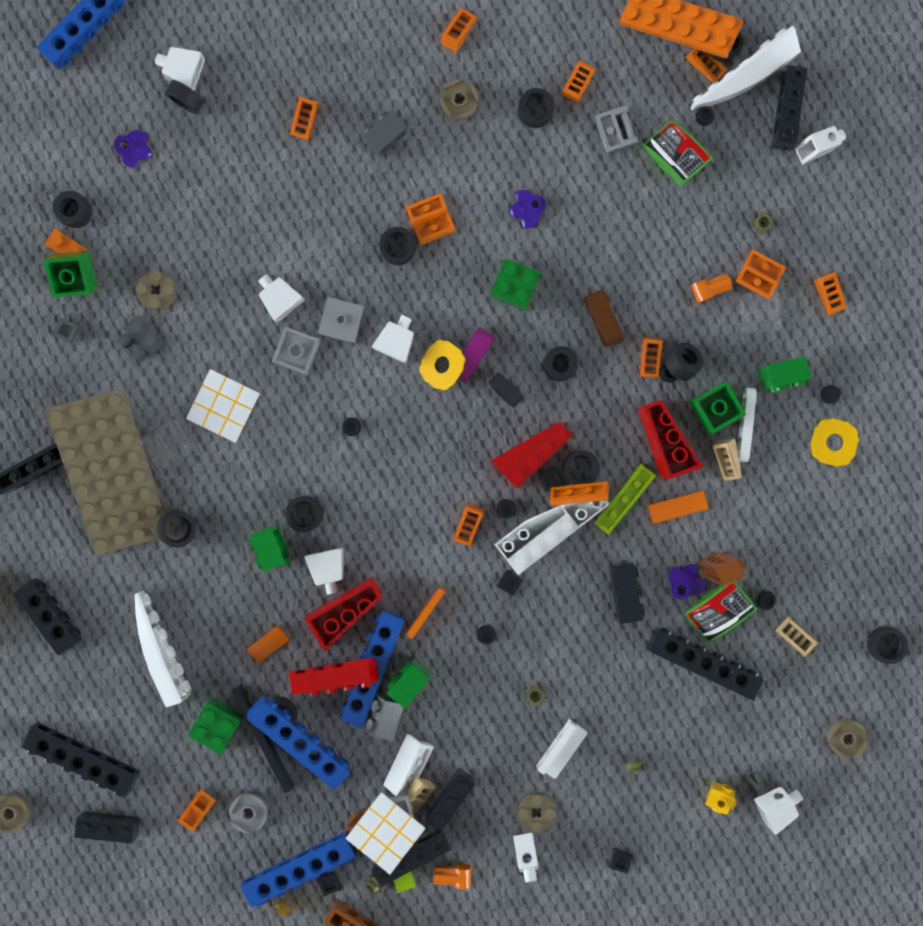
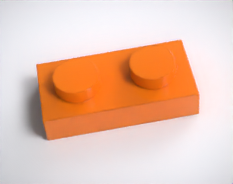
[45,228,89,253]

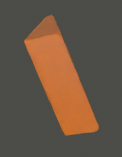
[246,625,290,663]

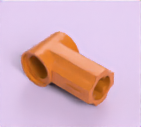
[691,274,733,303]
[433,864,472,889]

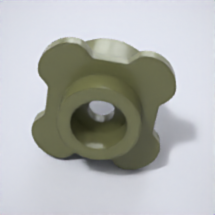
[751,212,774,235]
[524,684,547,707]
[624,757,643,775]
[365,876,384,895]

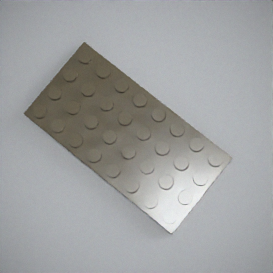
[44,388,171,556]

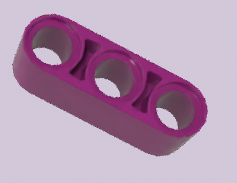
[458,327,495,384]

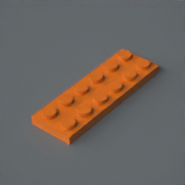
[619,0,743,59]

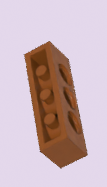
[698,551,746,586]
[324,899,380,926]

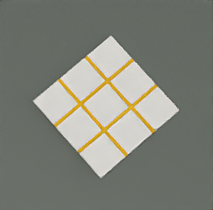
[186,369,260,443]
[346,792,425,874]

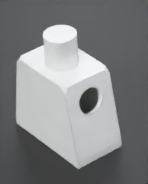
[155,47,205,90]
[795,126,846,165]
[258,274,305,323]
[372,315,414,364]
[305,548,344,594]
[754,787,803,835]
[513,833,539,883]

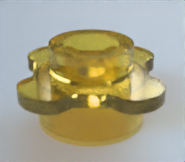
[274,899,292,918]

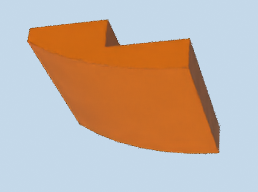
[406,193,456,246]
[735,249,786,300]

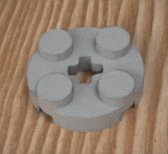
[229,792,269,833]

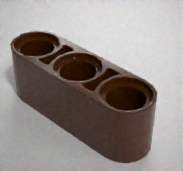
[584,289,624,348]

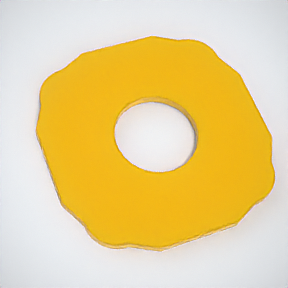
[419,340,466,390]
[810,418,859,467]

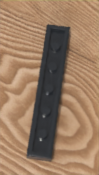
[232,684,294,793]

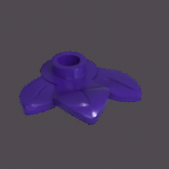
[114,130,153,169]
[509,190,546,229]
[669,564,706,599]

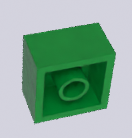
[43,251,98,298]
[490,258,541,311]
[758,356,811,393]
[689,381,746,435]
[249,525,291,572]
[387,657,431,709]
[187,697,244,755]

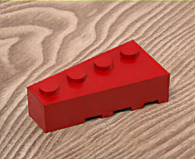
[637,400,704,480]
[490,421,573,489]
[305,576,382,652]
[289,658,379,697]

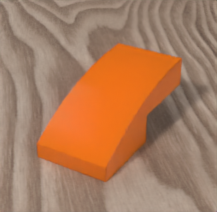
[178,789,216,832]

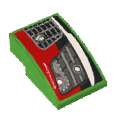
[642,120,713,187]
[684,581,757,643]

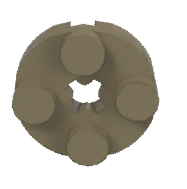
[440,80,479,120]
[135,270,176,309]
[827,718,868,758]
[0,792,31,833]
[517,793,556,833]

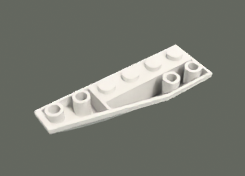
[690,26,801,111]
[494,500,609,575]
[135,591,192,707]

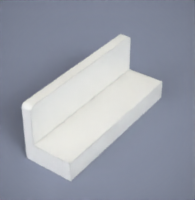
[536,719,587,779]
[384,734,434,796]

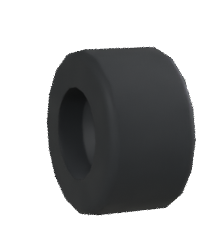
[53,191,92,228]
[665,342,704,380]
[543,346,578,382]

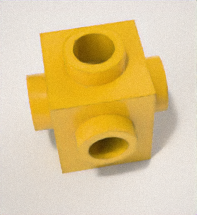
[705,781,737,815]

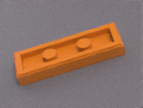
[550,481,609,506]
[647,490,709,524]
[406,586,446,639]

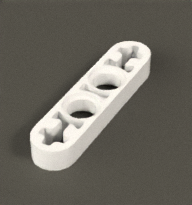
[737,387,757,462]

